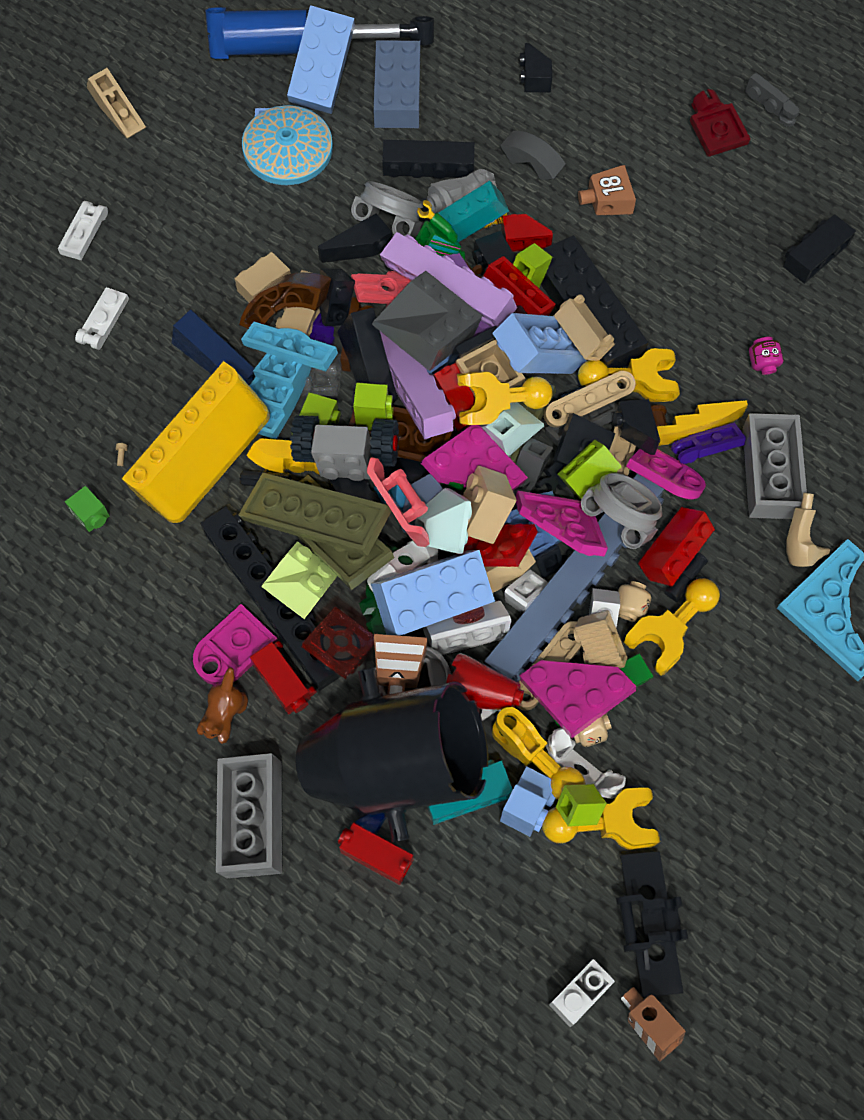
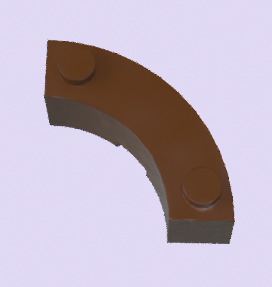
[239,272,331,329]

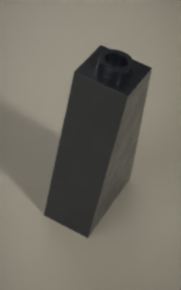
[337,307,398,405]

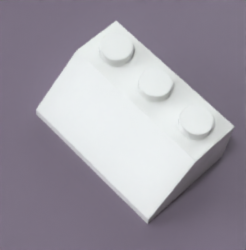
[423,601,511,655]

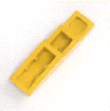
[657,400,748,446]

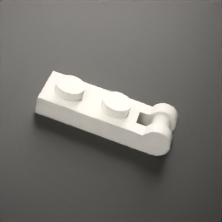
[58,201,108,260]
[75,287,129,350]

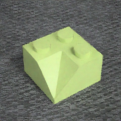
[261,541,337,619]

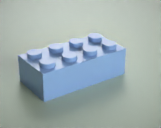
[287,5,355,114]
[492,313,587,374]
[371,550,495,636]

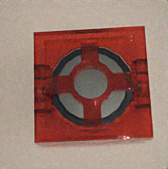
[301,607,375,680]

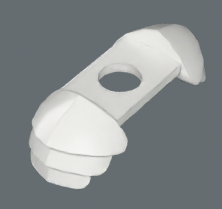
[367,540,438,591]
[546,728,626,799]

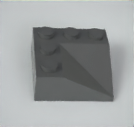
[372,271,483,371]

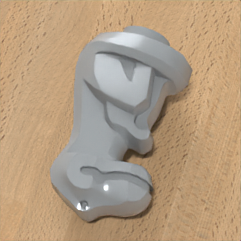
[427,169,497,213]

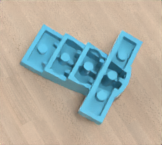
[241,322,338,439]

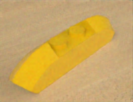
[247,438,320,475]

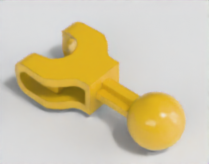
[578,348,680,402]
[457,372,552,425]
[624,578,720,676]
[492,707,585,800]
[542,788,660,850]

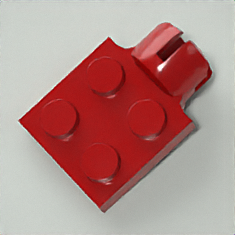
[463,524,538,567]

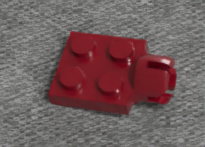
[690,89,750,157]

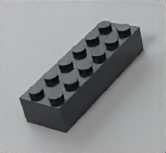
[541,235,648,368]

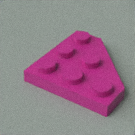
[421,425,528,491]
[515,491,608,557]
[520,660,636,739]

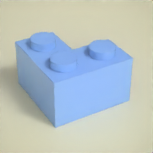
[500,766,555,837]

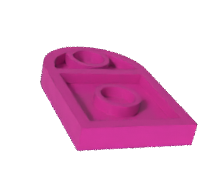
[626,449,706,499]
[193,604,278,685]

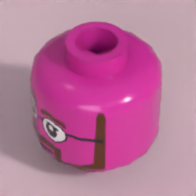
[749,337,784,375]

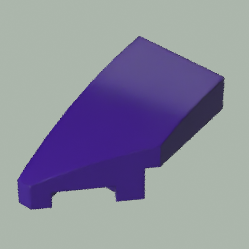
[309,313,335,346]

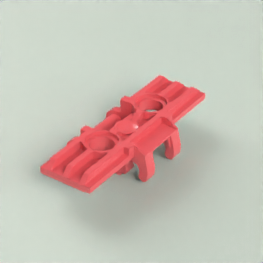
[351,271,411,307]

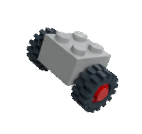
[290,415,399,481]

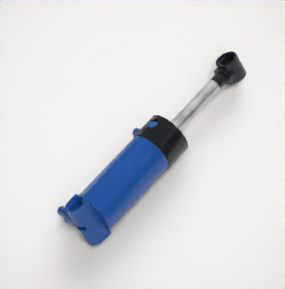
[205,7,434,59]

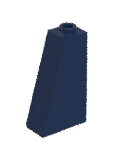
[172,309,255,385]

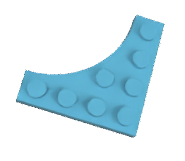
[777,539,864,681]

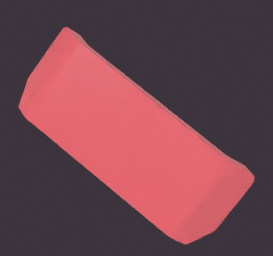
[367,457,430,547]

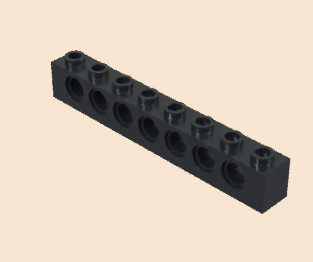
[200,507,346,691]

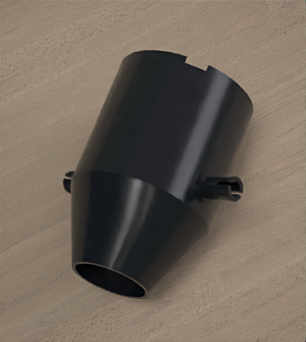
[295,668,488,842]

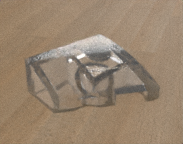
[288,354,343,396]

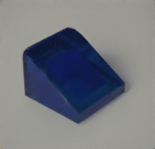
[355,813,387,835]

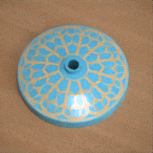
[242,105,333,185]

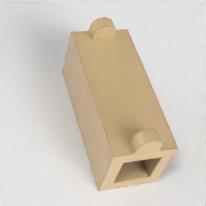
[554,294,615,361]

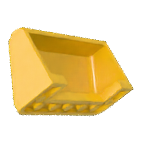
[122,361,270,523]

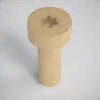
[116,443,128,466]

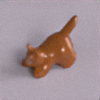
[196,667,248,744]

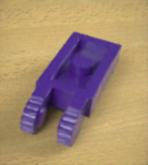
[671,422,746,464]

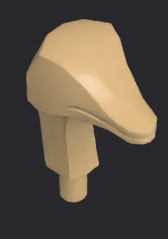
[786,493,830,567]

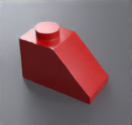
[501,214,553,252]

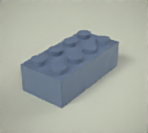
[374,40,420,128]

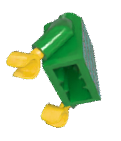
[415,200,465,260]

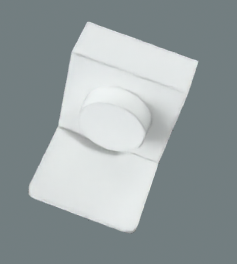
[504,570,548,614]

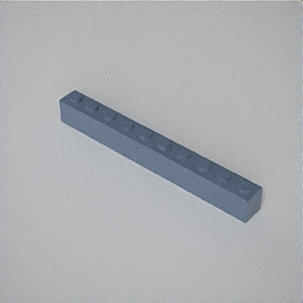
[484,474,664,682]

